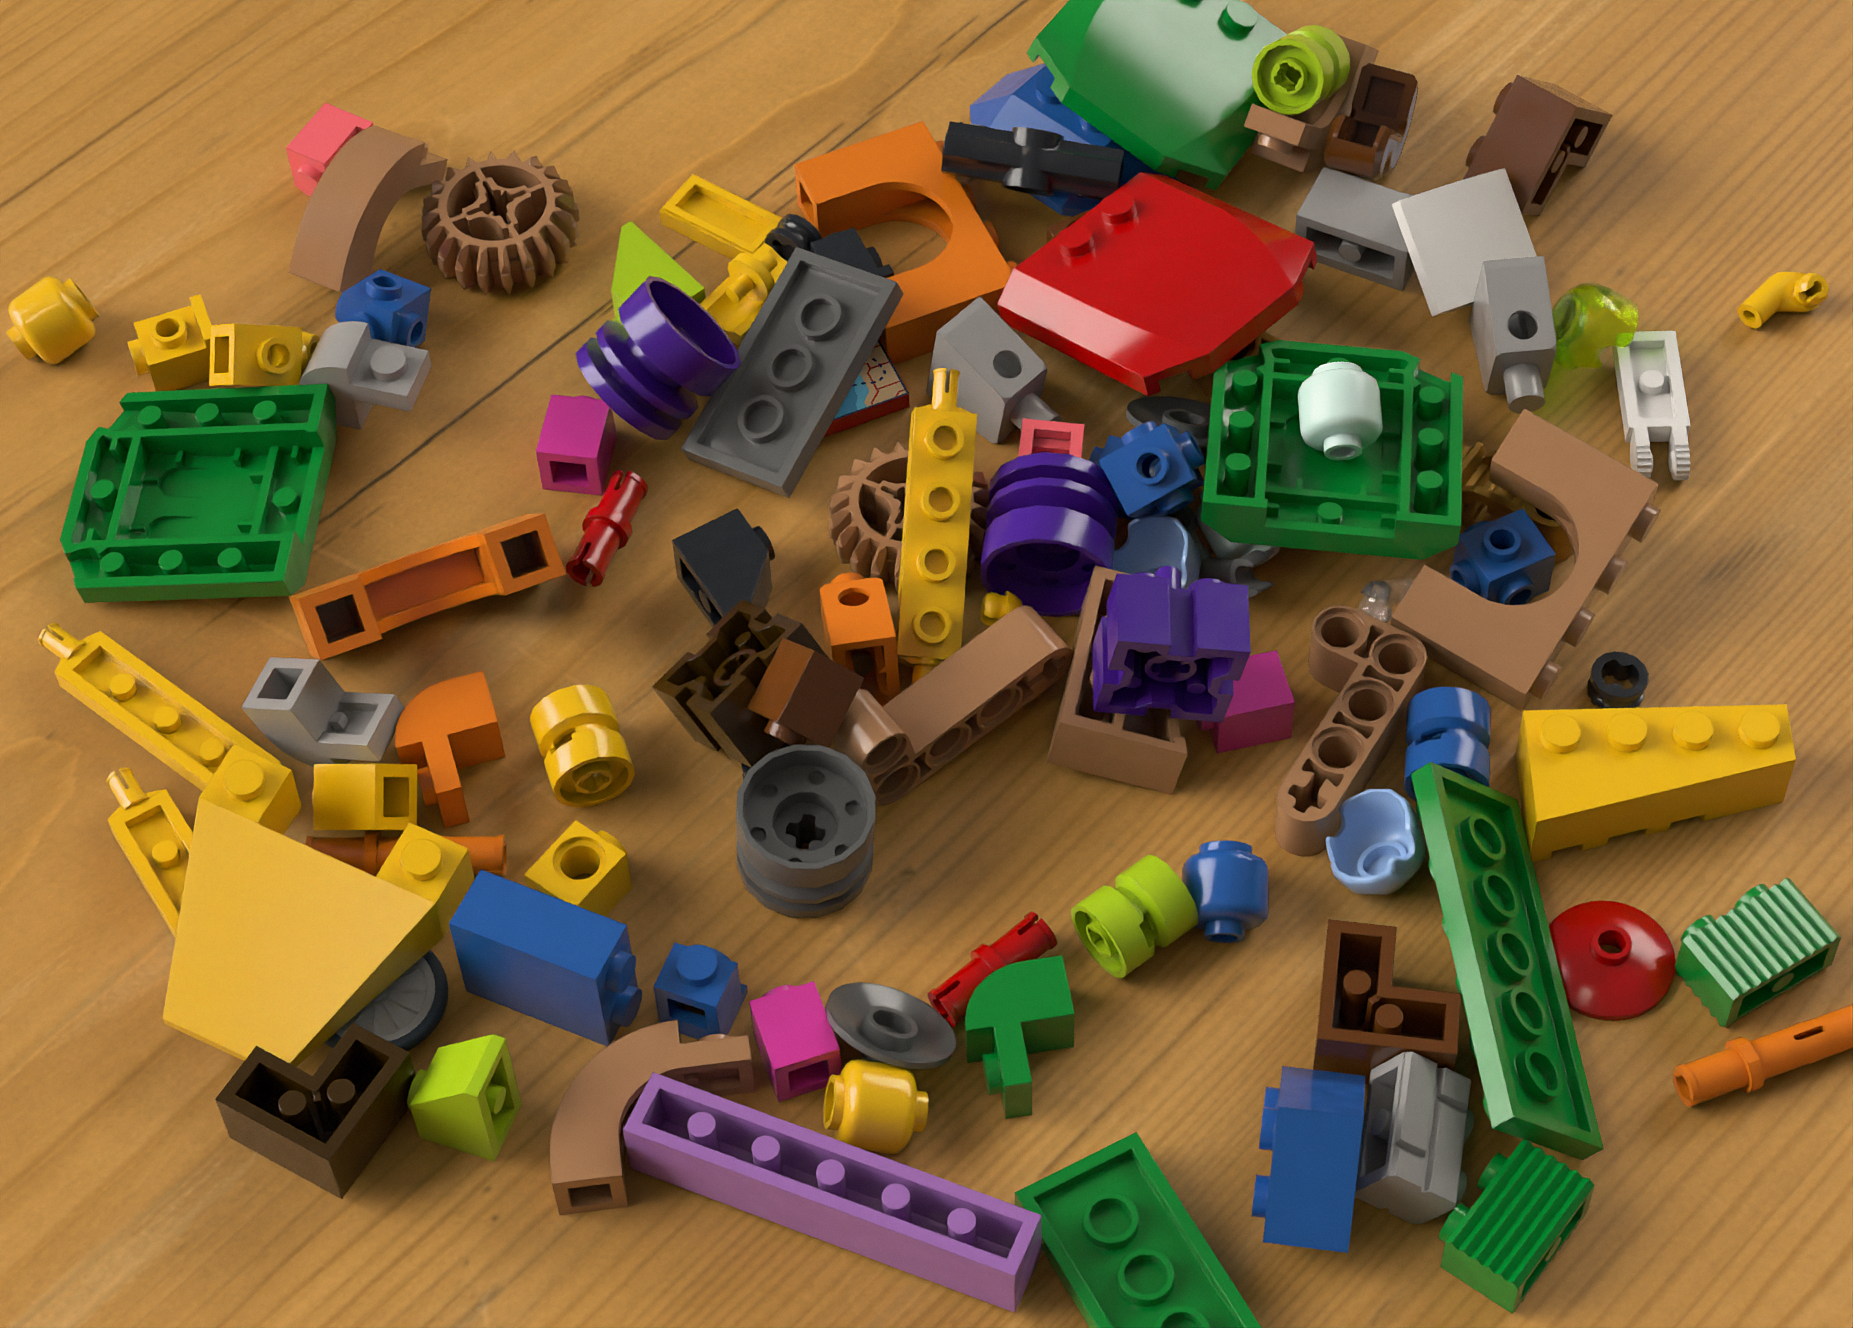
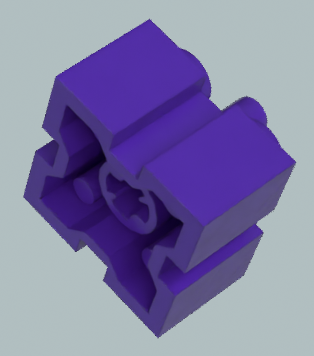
[1093,566,1251,722]

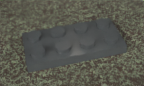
[681,247,904,498]

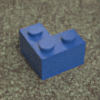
[1251,1066,1365,1253]

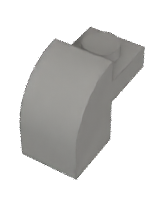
[299,321,432,430]
[241,657,405,767]

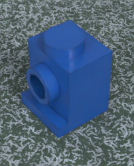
[653,943,748,1040]

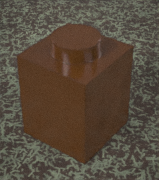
[747,638,864,748]

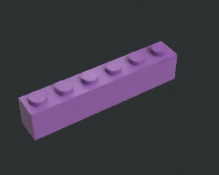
[623,1072,1042,1313]

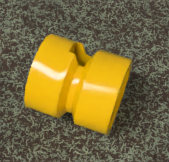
[530,685,635,808]

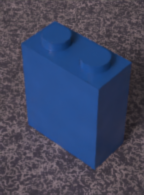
[449,870,642,1046]

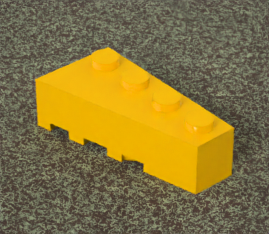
[1515,704,1796,863]

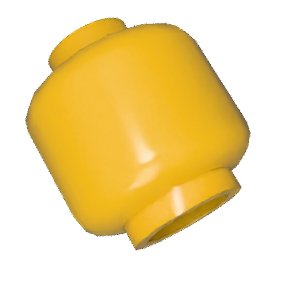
[6,276,100,365]
[823,1060,928,1154]

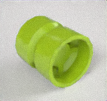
[1252,25,1350,115]
[1071,855,1199,979]

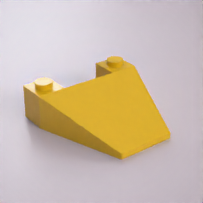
[162,744,475,1067]

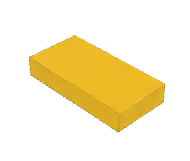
[659,174,782,259]

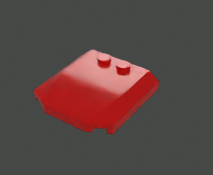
[997,172,1318,396]

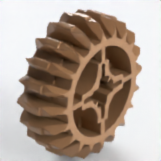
[420,150,580,295]
[829,440,989,591]

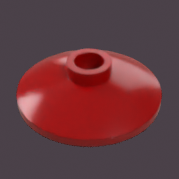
[1549,900,1676,1021]

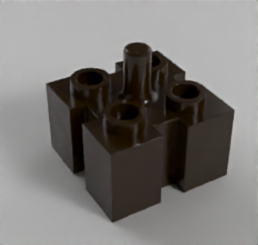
[652,600,828,767]

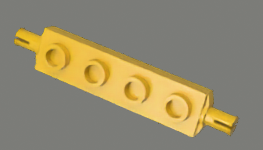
[895,368,977,684]
[38,623,301,817]
[106,767,193,939]

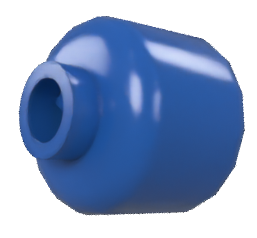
[1182,840,1269,943]

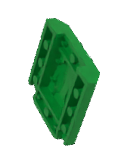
[1027,0,1288,191]
[1201,340,1464,560]
[60,384,337,603]

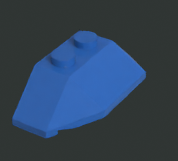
[970,63,1178,217]

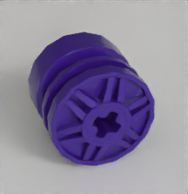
[576,276,741,440]
[981,452,1119,617]

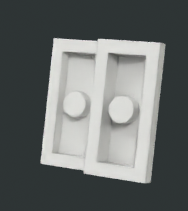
[1392,168,1537,317]

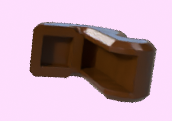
[1323,63,1418,181]

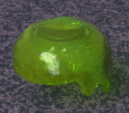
[1552,282,1639,371]

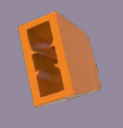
[819,572,900,707]

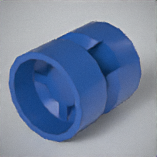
[1404,687,1491,802]

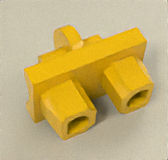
[700,243,787,350]

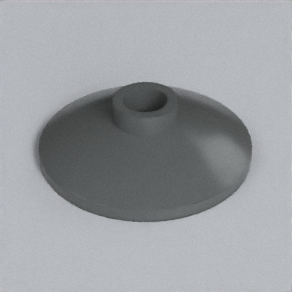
[1126,396,1211,449]
[825,982,956,1069]

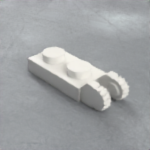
[1612,331,1691,480]

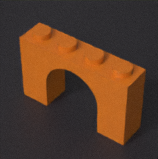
[794,121,1017,365]
[289,513,566,661]

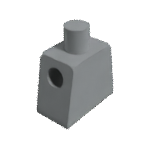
[1469,256,1556,413]
[926,297,1061,443]

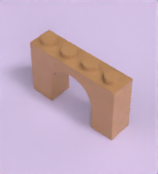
[1391,409,1661,712]

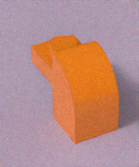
[395,671,505,828]

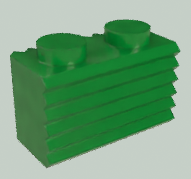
[1675,878,1841,1027]
[1438,1140,1595,1314]

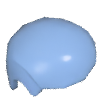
[1113,513,1201,589]
[1326,789,1426,895]

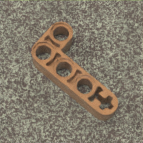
[831,605,1073,806]
[1274,605,1427,856]

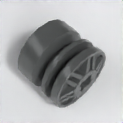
[736,744,876,918]

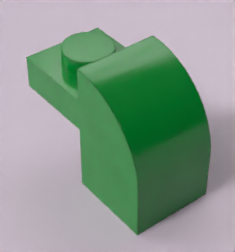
[965,955,1075,1119]

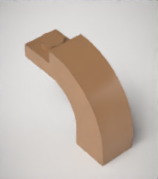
[1244,34,1379,173]
[289,126,448,292]
[550,1020,755,1215]

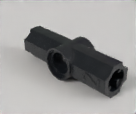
[941,121,1125,201]

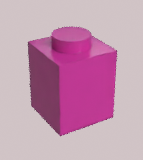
[536,394,617,496]
[1196,650,1295,753]
[749,981,842,1102]

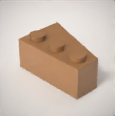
[1047,565,1188,795]

